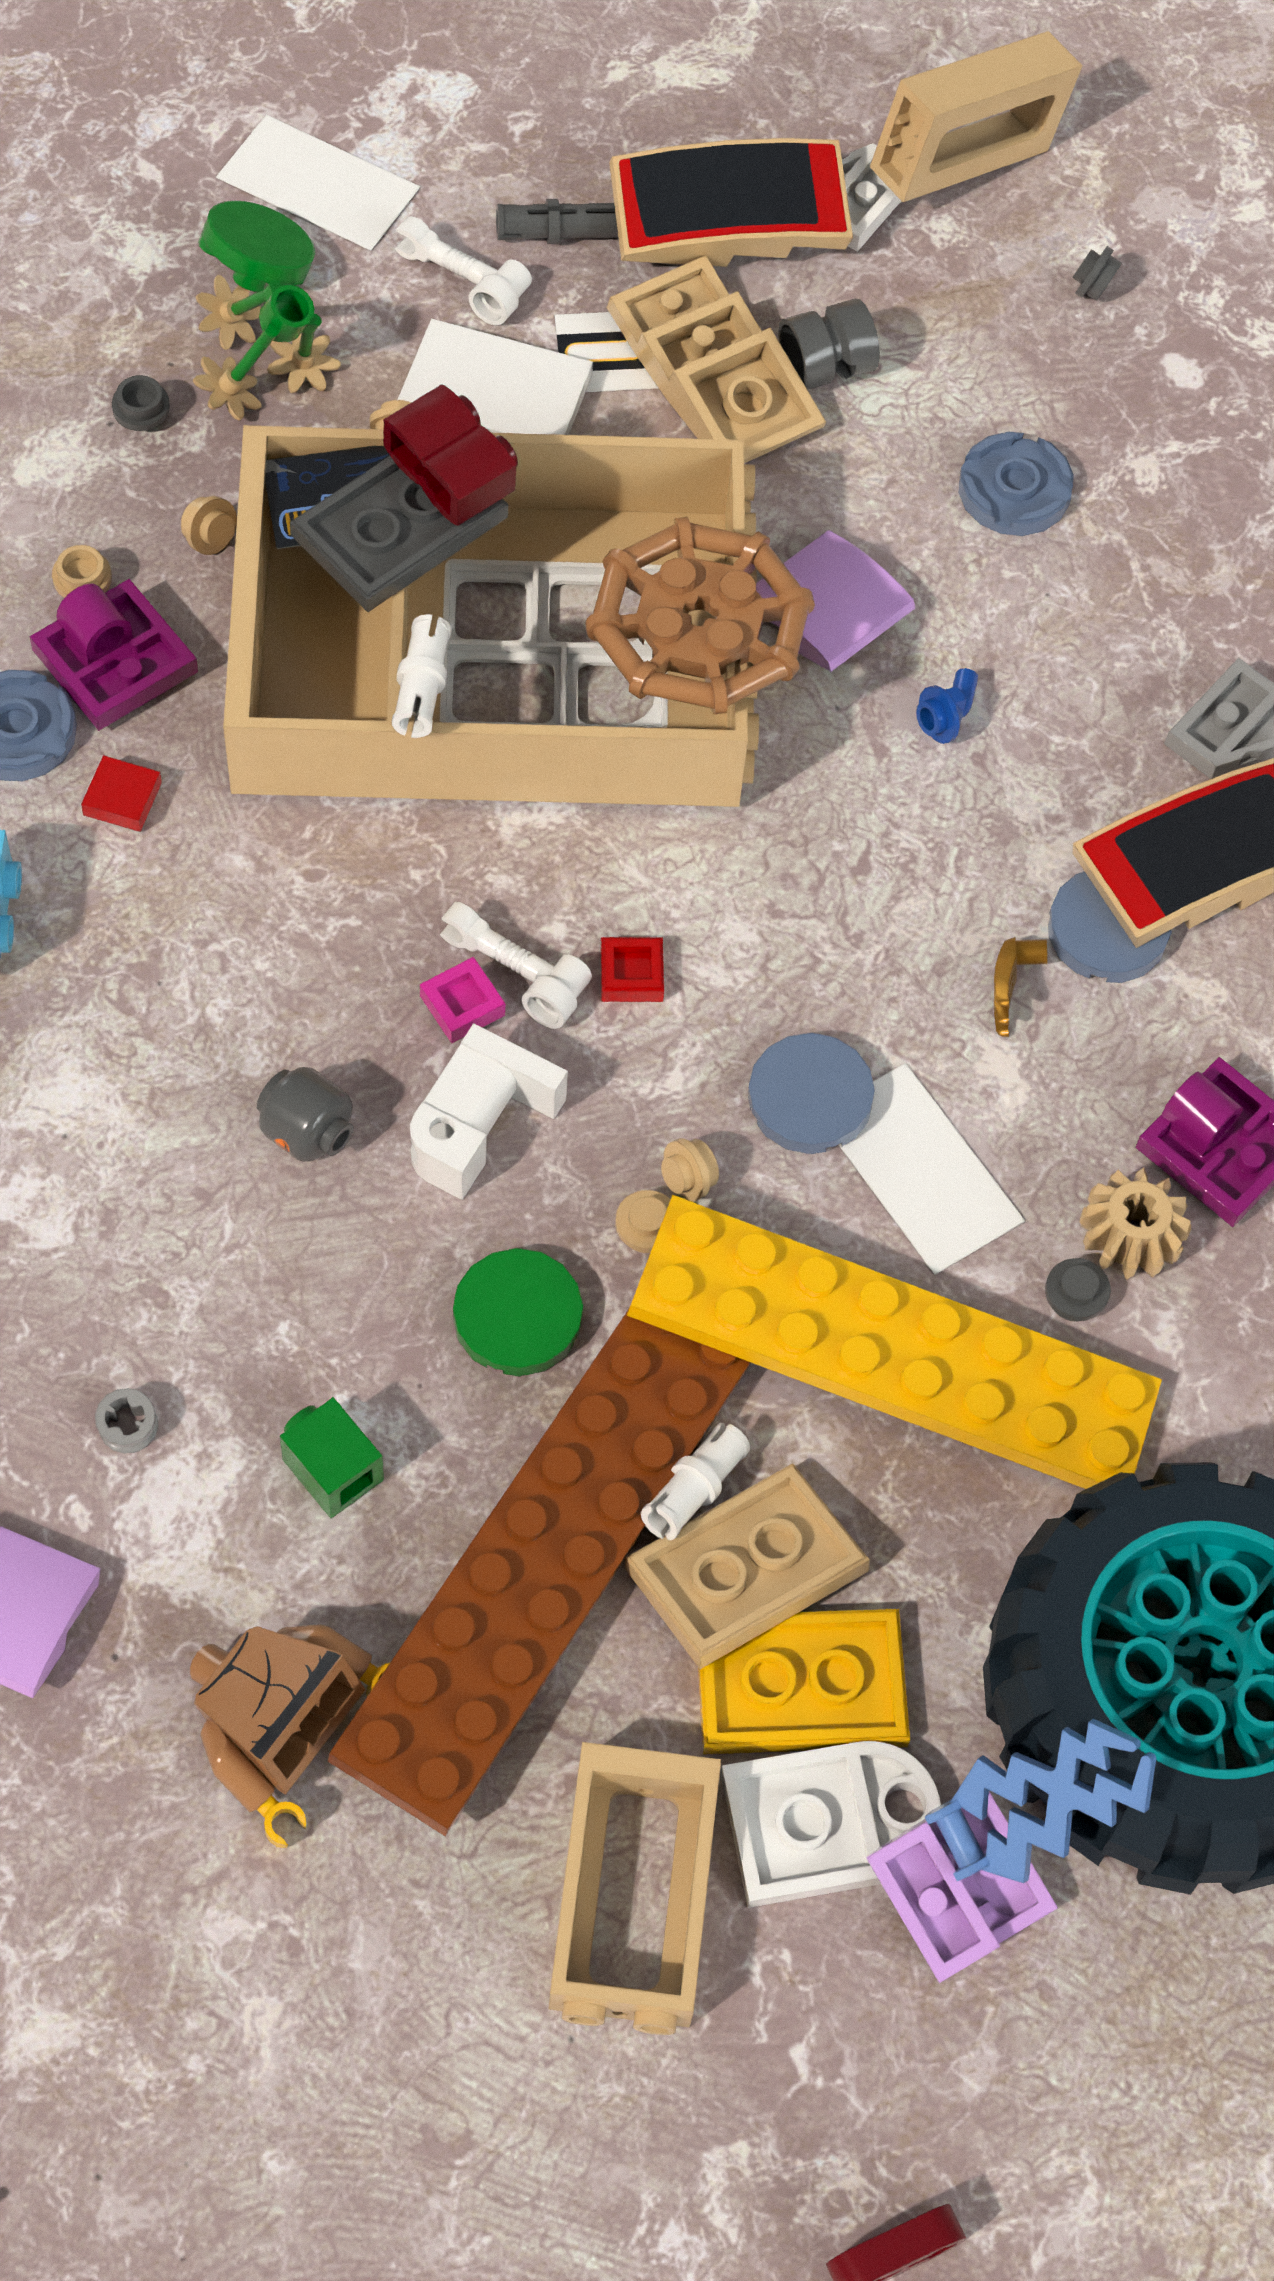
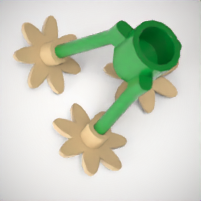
[193,275,341,421]

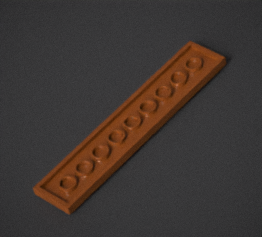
[328,1307,751,1837]

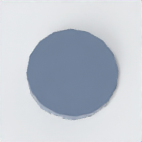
[958,431,1074,536]
[0,670,77,782]
[1048,871,1172,983]
[748,1033,875,1154]

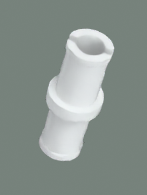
[392,614,451,738]
[641,1423,750,1540]

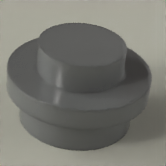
[1072,246,1122,301]
[112,375,170,431]
[1045,1258,1111,1322]

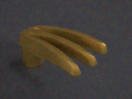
[994,937,1047,1037]

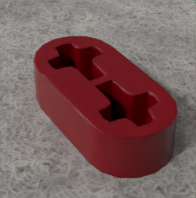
[826,2203,967,2281]

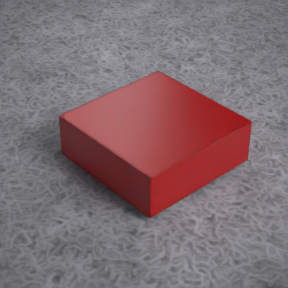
[81,755,162,832]
[600,937,664,1002]

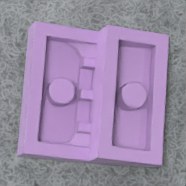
[756,530,915,672]
[0,1526,101,1698]
[866,1792,1058,1983]

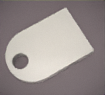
[720,1741,941,1908]

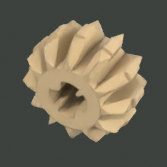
[1079,1168,1191,1280]

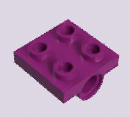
[29,579,198,731]
[1135,1057,1274,1228]

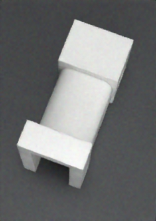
[410,1023,568,1200]

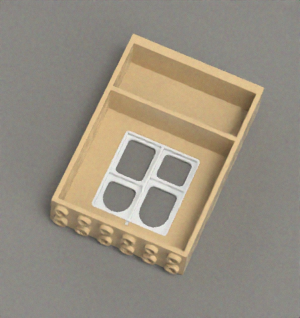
[223,425,759,807]

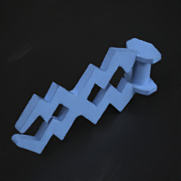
[925,1719,1156,1883]

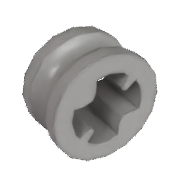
[95,1388,158,1454]

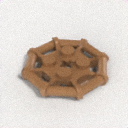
[585,517,815,714]

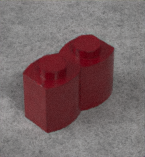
[383,384,518,526]

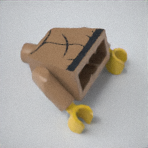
[190,1624,390,1848]

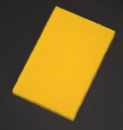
[698,1609,910,1755]

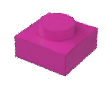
[420,957,506,1044]

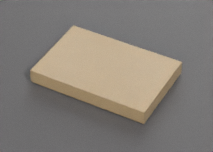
[625,1463,870,1669]

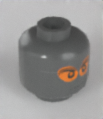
[256,1067,354,1162]

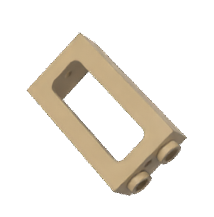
[870,31,1083,202]
[548,1742,721,2035]

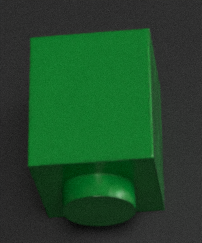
[279,1397,384,1519]

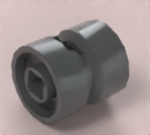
[778,298,880,390]

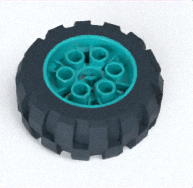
[983,1462,1274,1895]

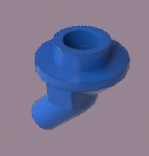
[916,668,978,744]

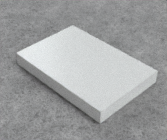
[397,318,593,435]

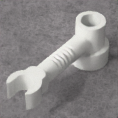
[395,216,532,325]
[440,902,592,1029]

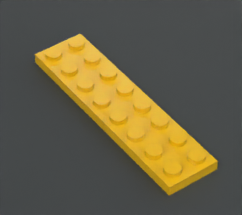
[627,1194,1162,1489]

